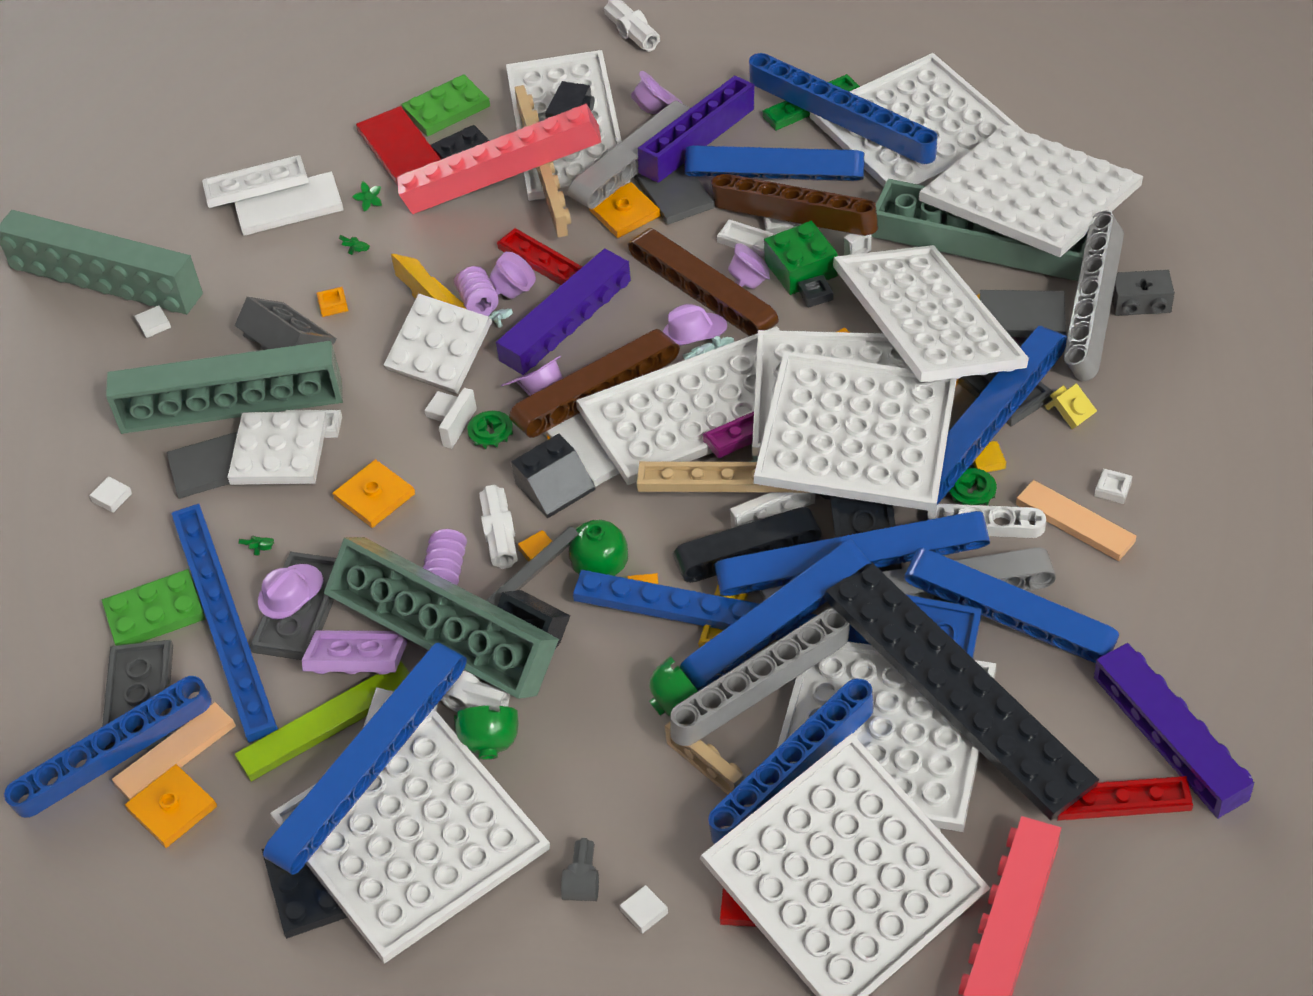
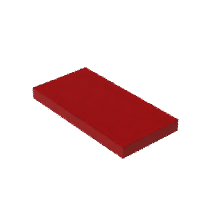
[356,106,441,186]

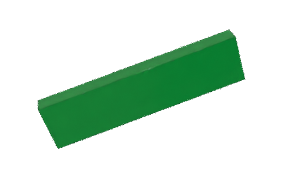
[762,74,860,131]

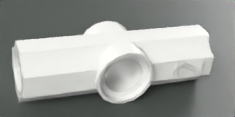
[604,0,660,52]
[479,485,518,569]
[440,671,510,712]

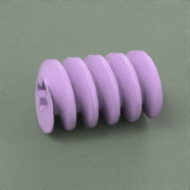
[454,266,499,316]
[423,529,467,585]

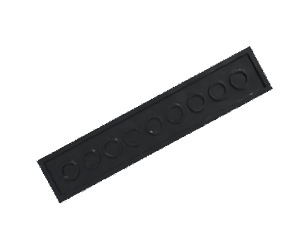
[824,562,1100,821]

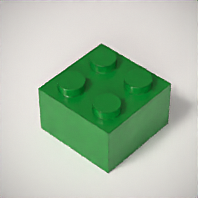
[764,220,838,295]

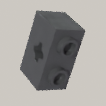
[1112,270,1175,316]

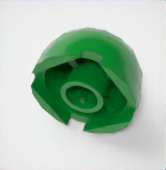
[569,519,628,576]
[649,656,709,717]
[454,705,519,760]

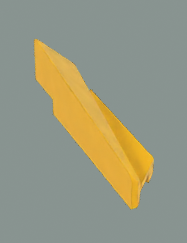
[391,253,466,309]

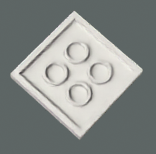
[384,294,492,394]
[228,411,327,485]

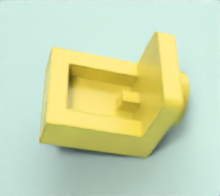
[1045,383,1097,429]

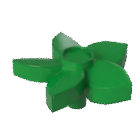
[352,181,382,212]
[339,234,370,255]
[238,535,274,556]

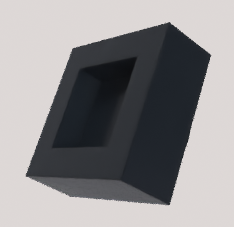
[798,275,834,308]

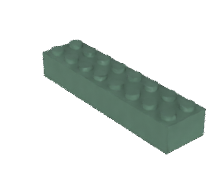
[872,178,1088,281]
[0,210,203,315]
[106,341,343,434]
[324,537,559,699]

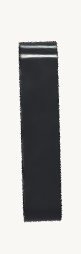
[673,507,822,583]

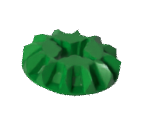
[467,410,513,449]
[949,468,997,506]

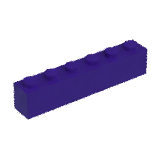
[638,75,755,183]
[496,248,631,375]
[1094,643,1255,819]

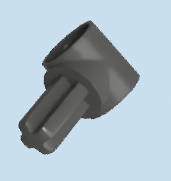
[561,838,599,901]

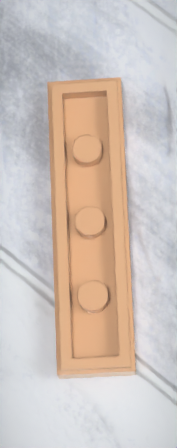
[1016,480,1136,561]
[112,702,236,801]

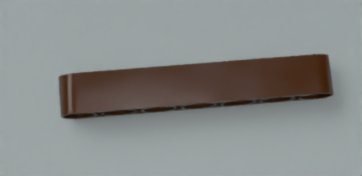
[711,174,878,236]
[628,228,779,336]
[509,329,680,438]

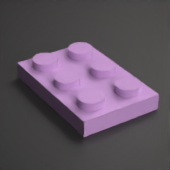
[302,630,408,674]

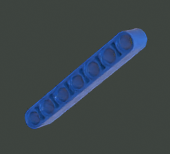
[685,146,865,181]
[680,539,872,691]
[904,548,1119,663]
[4,676,212,818]
[708,678,874,844]

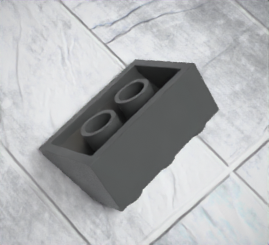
[234,297,337,350]

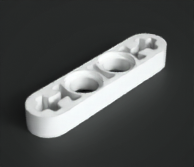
[927,504,1046,538]

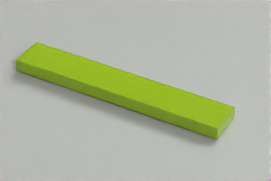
[235,661,410,782]

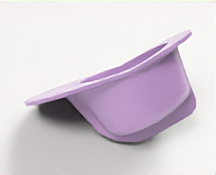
[631,71,683,114]
[728,243,770,289]
[490,252,536,299]
[663,304,727,345]
[501,356,563,396]
[258,564,324,619]

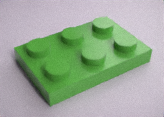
[401,74,490,137]
[102,569,206,646]

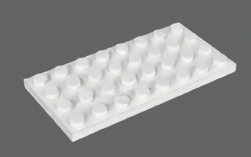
[506,50,630,201]
[833,245,1029,382]
[576,326,780,485]

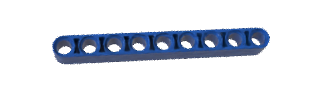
[749,53,937,164]
[937,326,1067,505]
[715,511,990,596]
[263,642,467,875]

